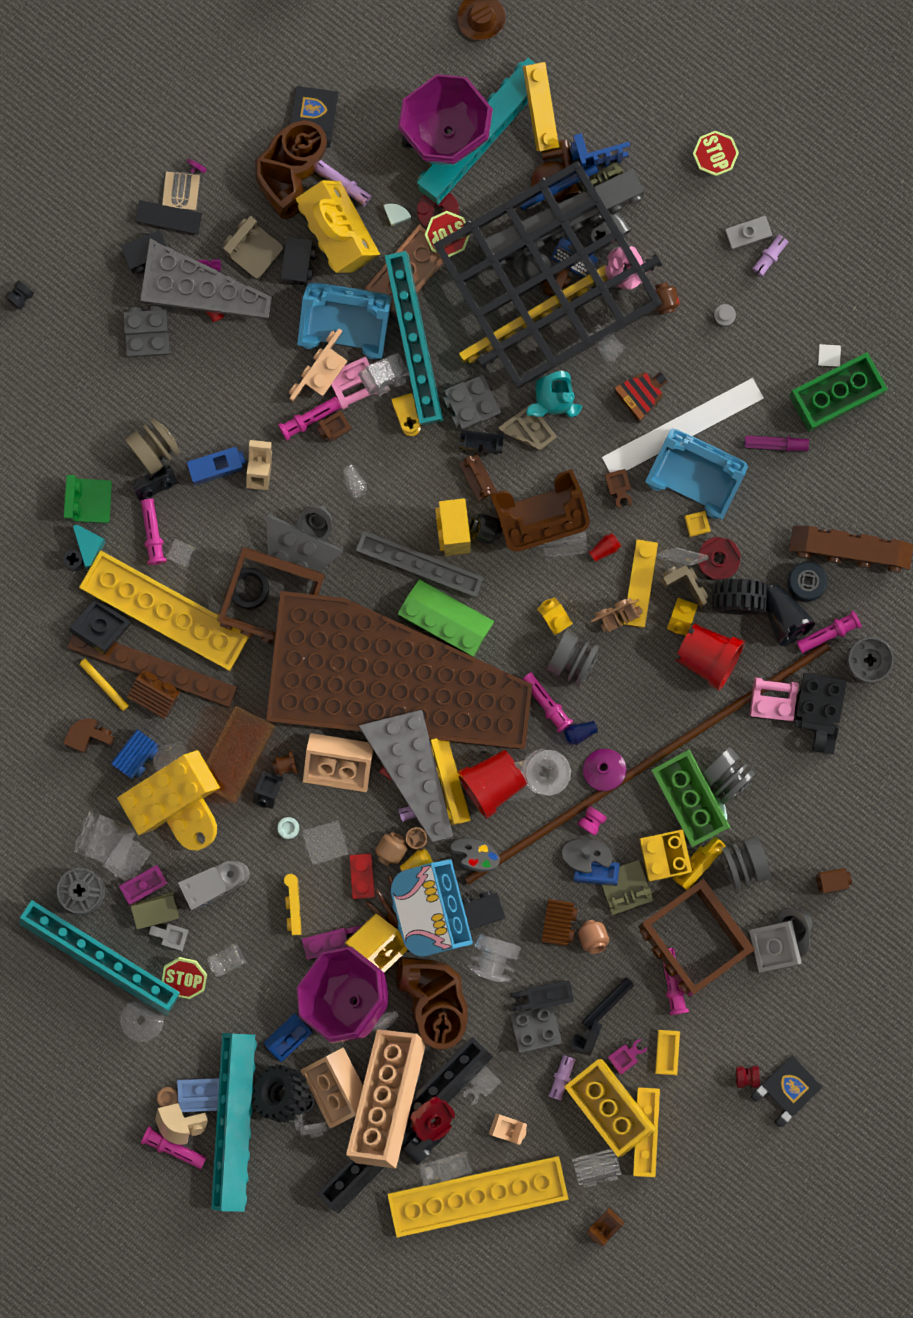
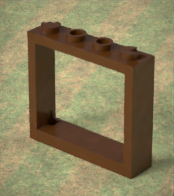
[216,546,325,644]
[638,879,755,997]

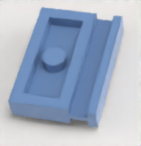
[177,1078,219,1112]

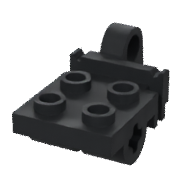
[794,672,847,754]

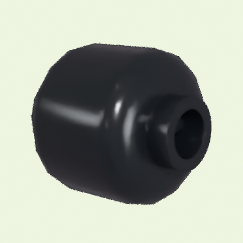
[469,514,502,544]

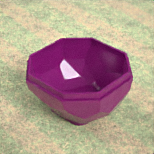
[398,74,493,165]
[297,946,388,1043]

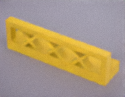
[430,738,471,826]

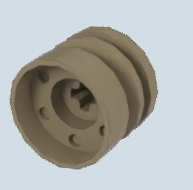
[124,417,181,475]

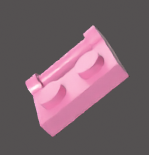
[331,357,382,409]
[749,677,799,721]

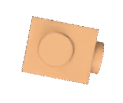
[489,1113,527,1145]

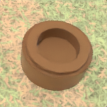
[157,1087,178,1107]

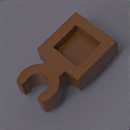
[604,469,632,509]

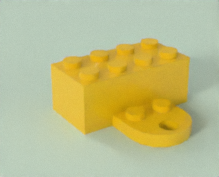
[296,181,380,273]
[117,750,220,851]

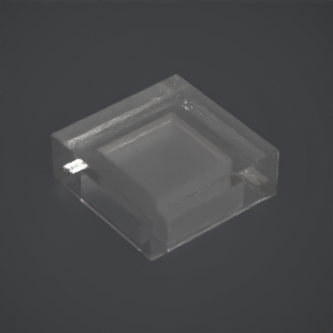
[166,539,195,568]

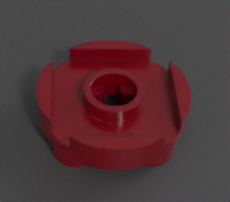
[417,193,459,229]
[697,537,741,581]
[411,1097,455,1141]

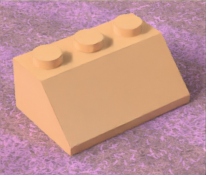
[303,733,374,792]
[300,1047,363,1129]

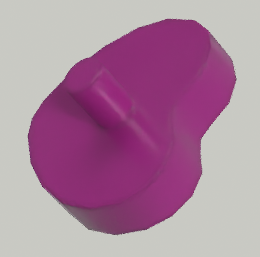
[186,158,207,174]

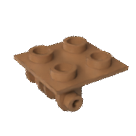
[591,598,643,632]

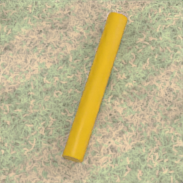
[79,659,129,711]

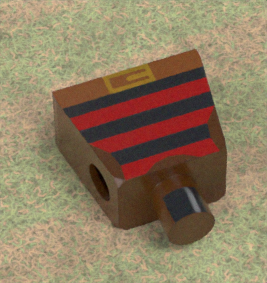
[614,372,668,423]

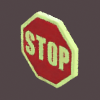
[693,131,739,176]
[425,211,470,257]
[162,957,207,999]

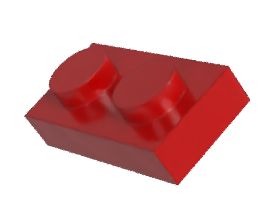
[350,854,375,899]

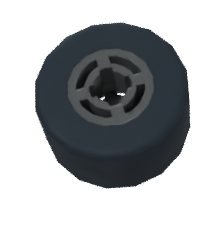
[788,562,828,602]

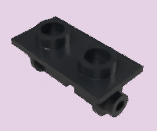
[459,430,504,455]
[132,466,179,501]

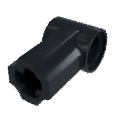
[402,1121,447,1166]

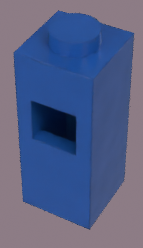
[187,447,246,485]

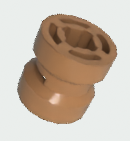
[406,827,428,850]

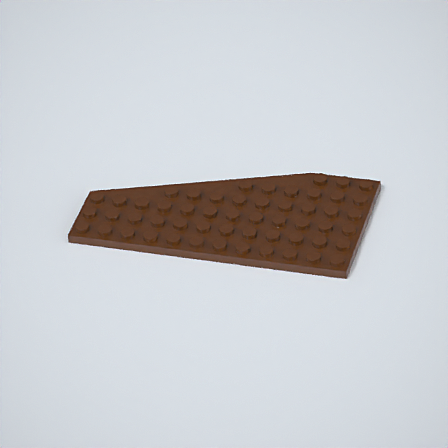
[266,591,532,749]

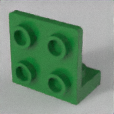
[64,475,112,523]

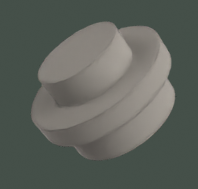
[714,304,736,326]

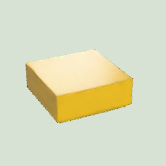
[684,511,711,538]

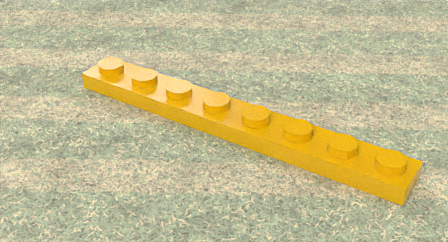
[459,265,608,364]

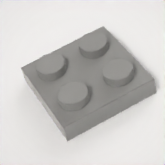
[749,921,802,973]

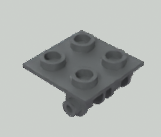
[510,1006,562,1054]

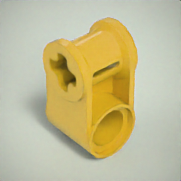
[392,393,421,437]

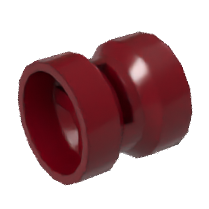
[736,1066,760,1088]

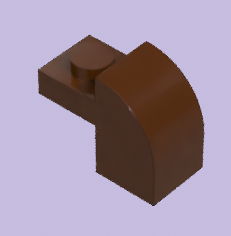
[63,718,115,753]

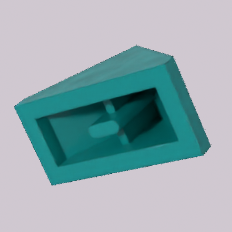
[73,525,106,569]

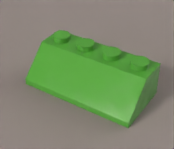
[398,579,494,657]
[652,750,730,847]

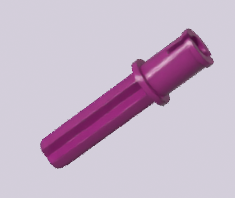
[744,435,809,453]

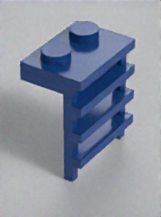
[570,133,630,169]

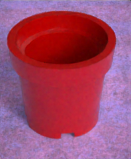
[675,623,745,691]
[456,750,527,819]

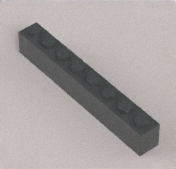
[479,169,644,269]

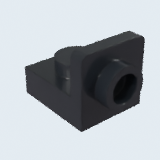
[253,771,283,809]
[570,1021,602,1056]

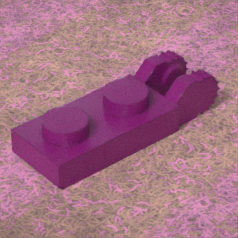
[302,925,362,960]

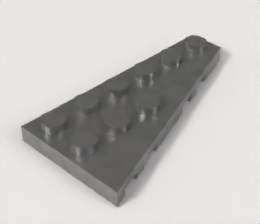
[140,238,272,320]
[358,710,453,842]

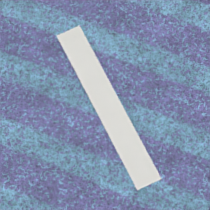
[602,378,764,473]

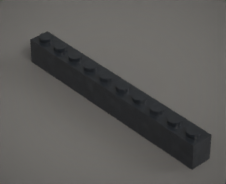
[317,1036,493,1214]

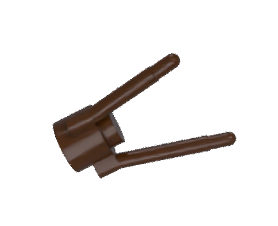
[366,875,398,929]

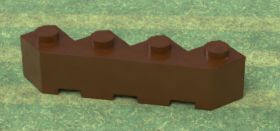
[789,526,913,573]

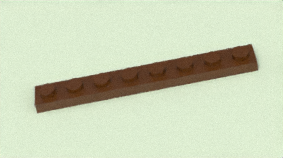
[68,635,237,708]

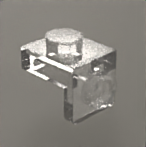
[207,943,246,977]
[294,1113,328,1138]

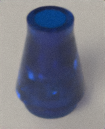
[564,721,598,746]

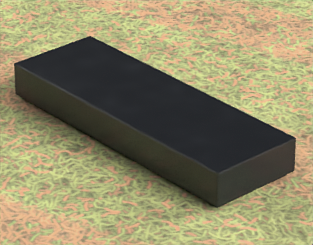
[135,200,203,234]

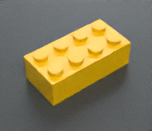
[435,498,471,556]
[564,1059,656,1157]

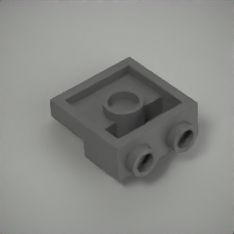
[124,306,170,358]
[442,375,501,430]

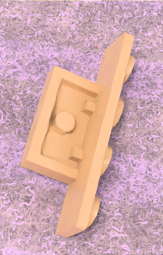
[289,329,348,402]

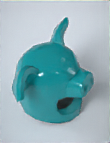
[526,371,582,418]

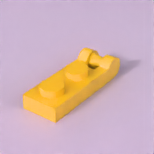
[284,874,302,936]

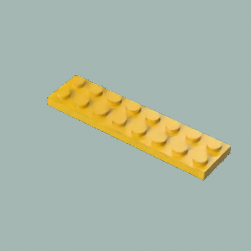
[79,550,250,671]
[387,1156,569,1237]

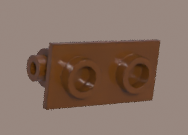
[459,454,497,502]

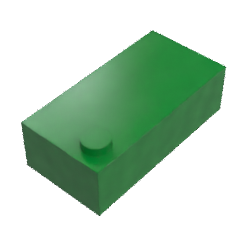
[789,352,888,433]

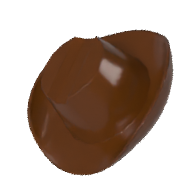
[457,0,506,40]

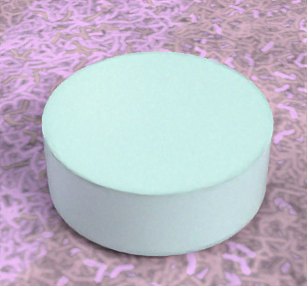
[277,817,299,839]

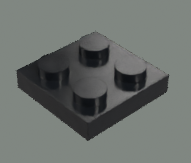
[69,598,130,655]

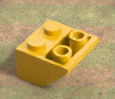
[639,830,692,882]
[345,914,408,972]

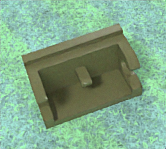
[131,892,179,929]

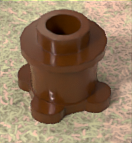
[272,751,298,777]

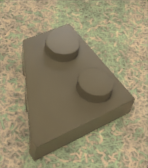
[498,403,557,451]

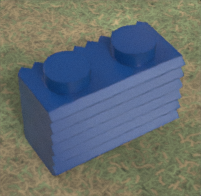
[111,729,159,780]

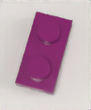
[119,865,168,905]

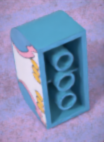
[391,859,473,956]

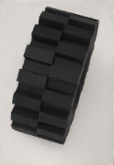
[252,1064,309,1123]

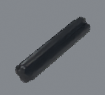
[582,978,634,1029]

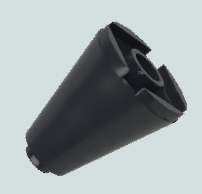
[766,584,816,646]

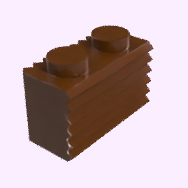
[127,671,180,719]
[816,868,852,895]
[541,899,578,947]

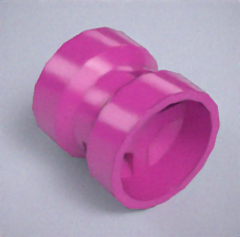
[578,806,607,836]

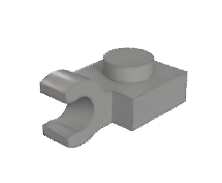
[149,924,189,951]

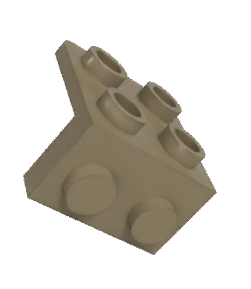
[223,216,283,279]
[661,565,708,609]

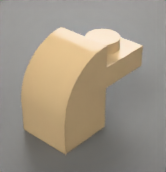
[246,440,272,490]
[155,1103,208,1145]

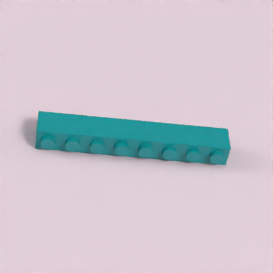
[417,57,548,205]
[385,251,443,426]
[19,900,180,1016]
[211,1033,257,1212]

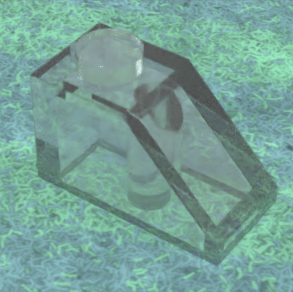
[418,1151,472,1186]

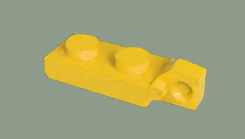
[673,836,726,890]

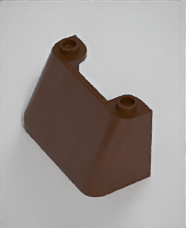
[490,469,590,552]

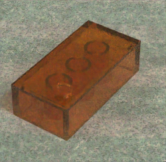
[206,706,276,803]

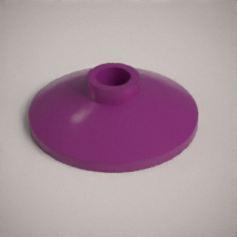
[583,749,626,791]

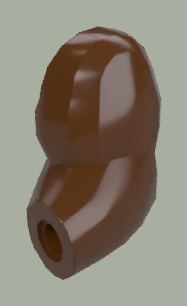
[255,120,327,219]
[396,957,468,1049]

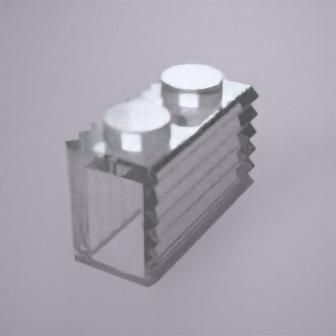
[358,352,410,396]
[572,1149,621,1188]

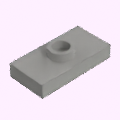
[725,216,773,250]

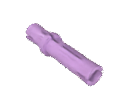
[315,160,371,207]

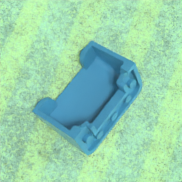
[297,283,392,359]
[645,428,748,520]

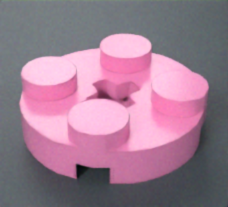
[605,246,646,290]

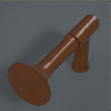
[541,140,583,200]

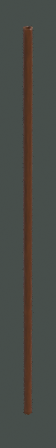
[464,642,830,885]

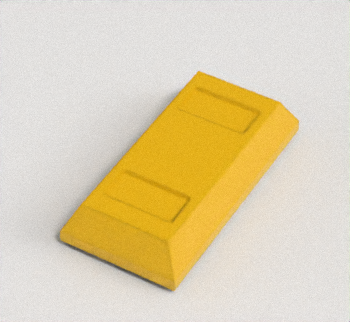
[655,1030,680,1075]

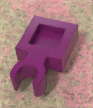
[608,1039,647,1075]

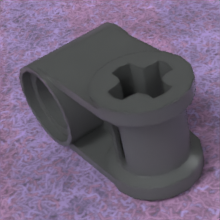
[589,212,631,250]

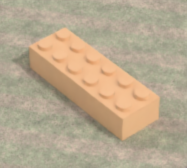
[346,1029,426,1169]

